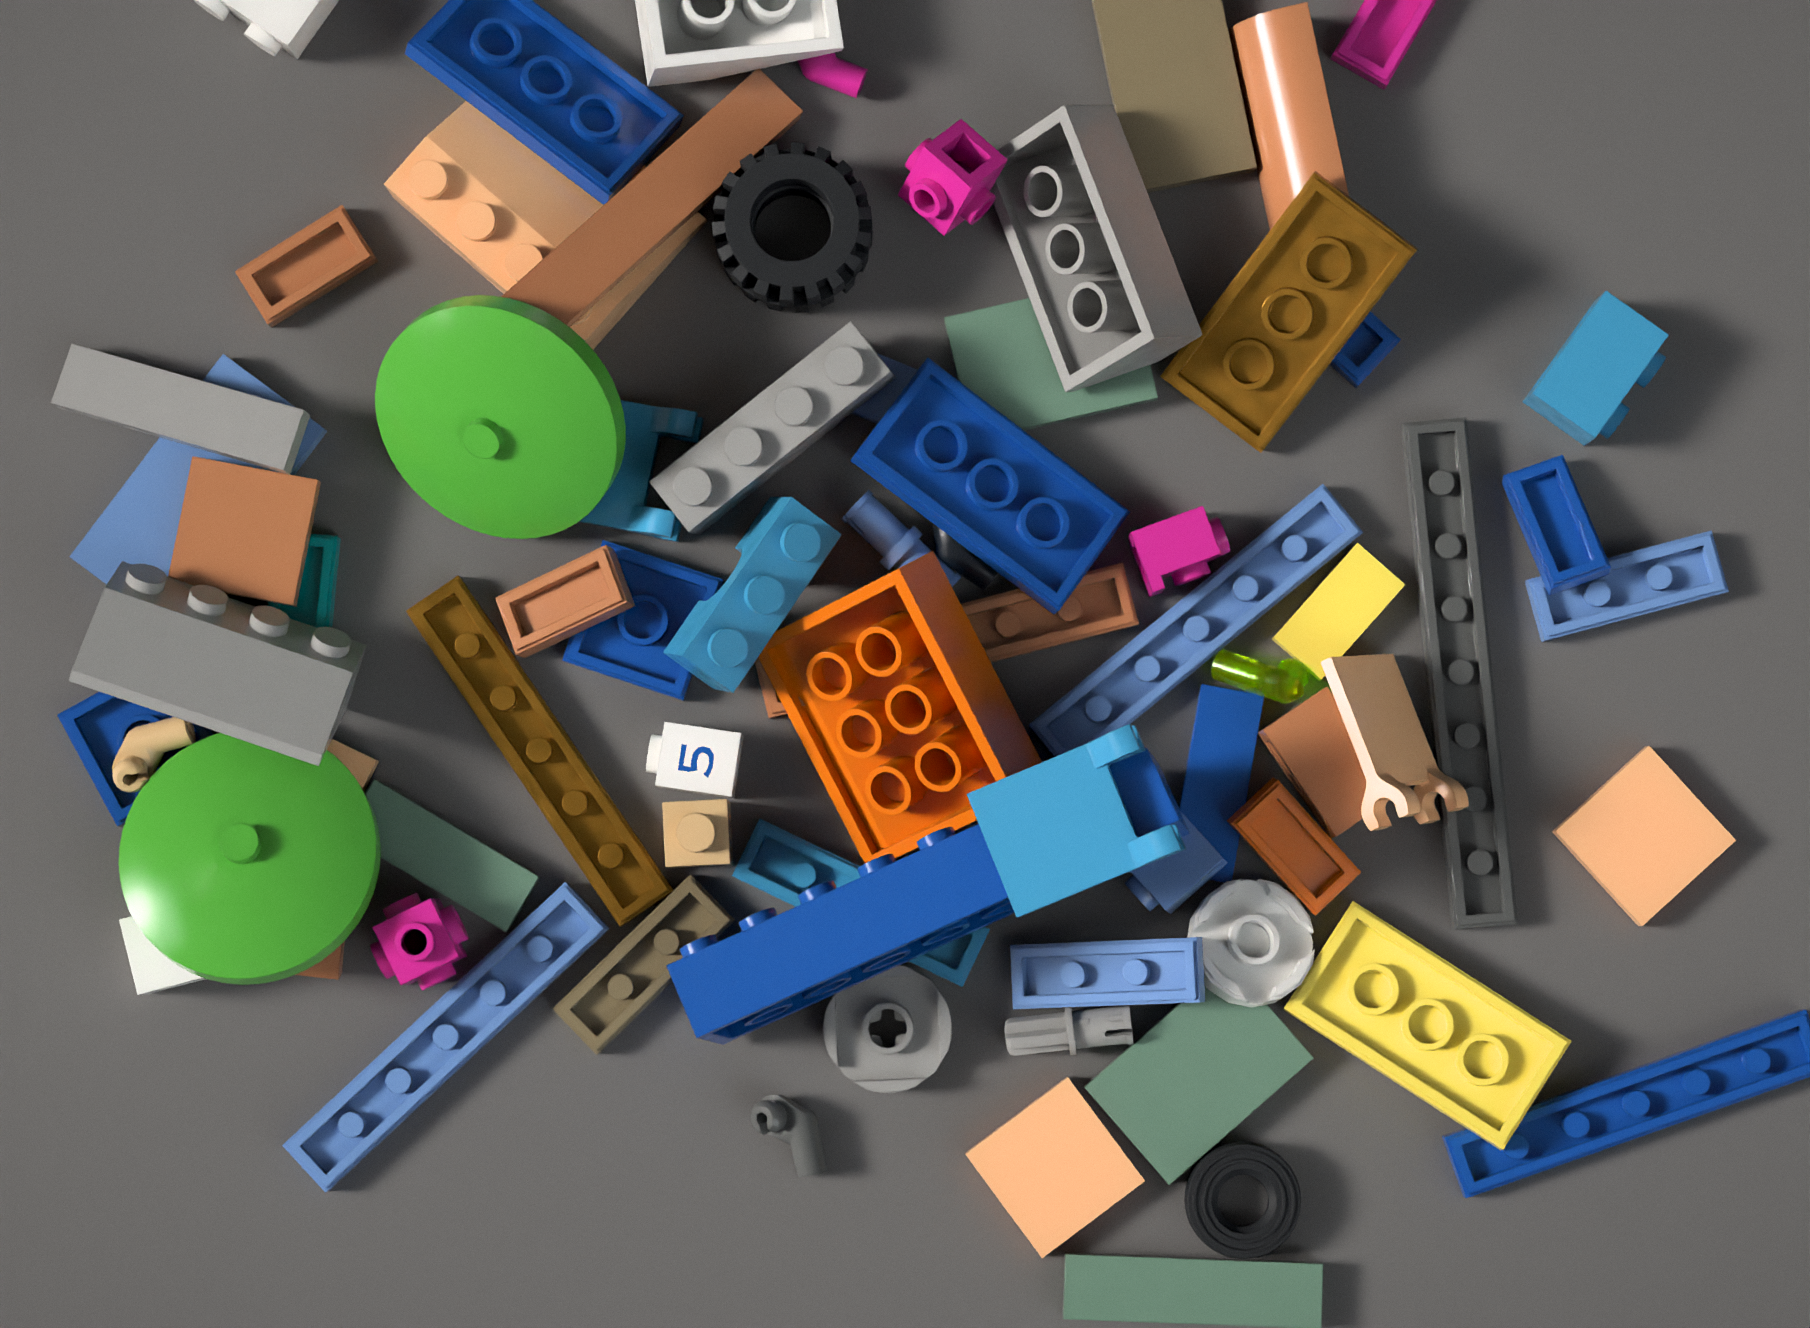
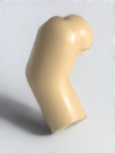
[112,717,196,793]

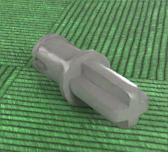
[1004,1005,1134,1056]

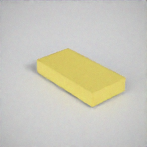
[1272,542,1405,681]

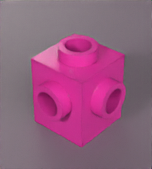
[898,119,1008,236]
[370,893,469,991]

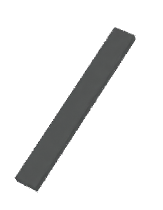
[1401,417,1518,929]

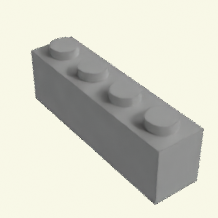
[649,321,896,535]

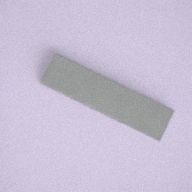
[51,343,310,475]

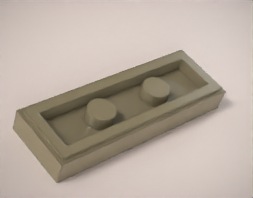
[553,874,736,1055]

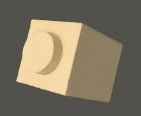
[662,799,733,868]

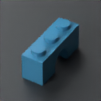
[663,497,842,693]

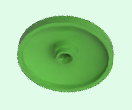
[375,295,626,539]
[119,733,381,985]

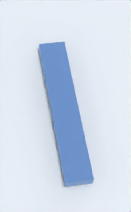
[1028,484,1363,757]
[282,882,610,1193]

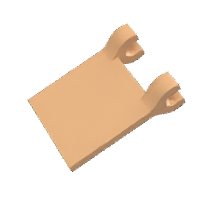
[1321,654,1469,831]

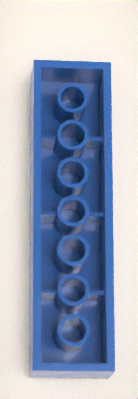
[666,748,1190,1045]

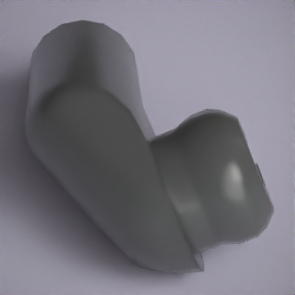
[750,1095,828,1178]

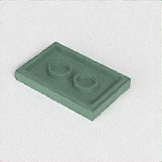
[944,298,1158,431]
[1084,987,1314,1185]

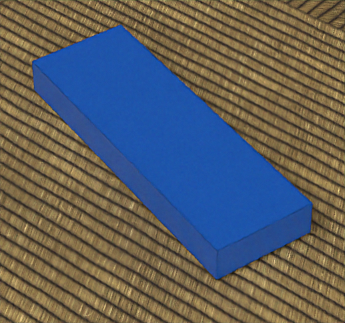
[1179,684,1264,883]

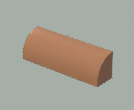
[1228,2,1349,230]

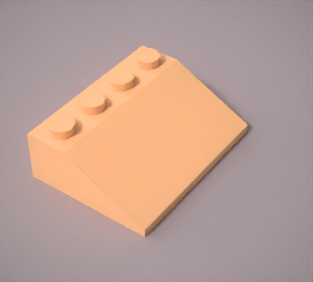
[384,101,707,350]

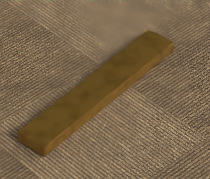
[406,575,674,927]

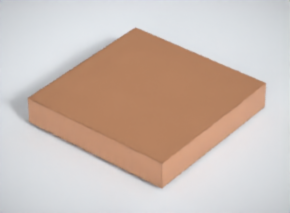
[168,456,321,607]

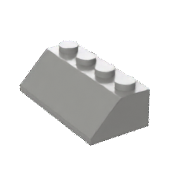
[991,105,1203,392]
[69,561,367,766]

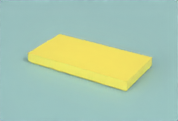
[1283,901,1572,1150]

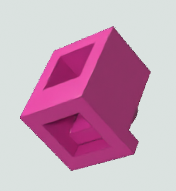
[1127,506,1231,597]

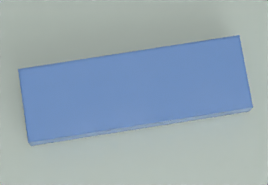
[1524,530,1729,642]
[1010,937,1205,1009]

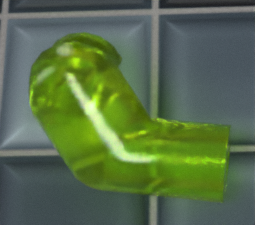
[1211,649,1310,704]

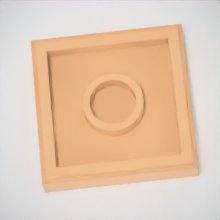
[1552,746,1736,926]
[965,1077,1145,1258]

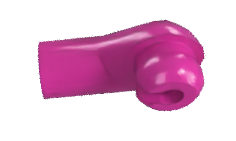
[798,53,868,99]

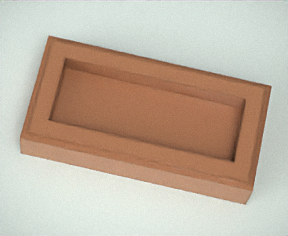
[235,205,378,328]
[495,545,635,658]

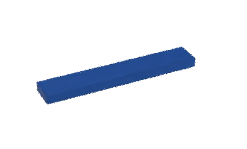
[1442,1009,1810,1198]

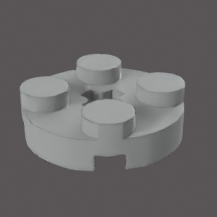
[823,965,952,1093]

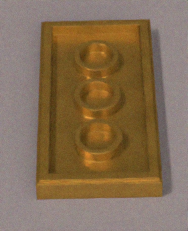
[1160,171,1418,453]

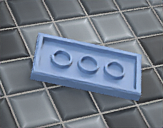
[69,354,327,585]

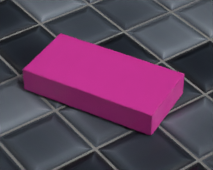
[1330,0,1437,90]

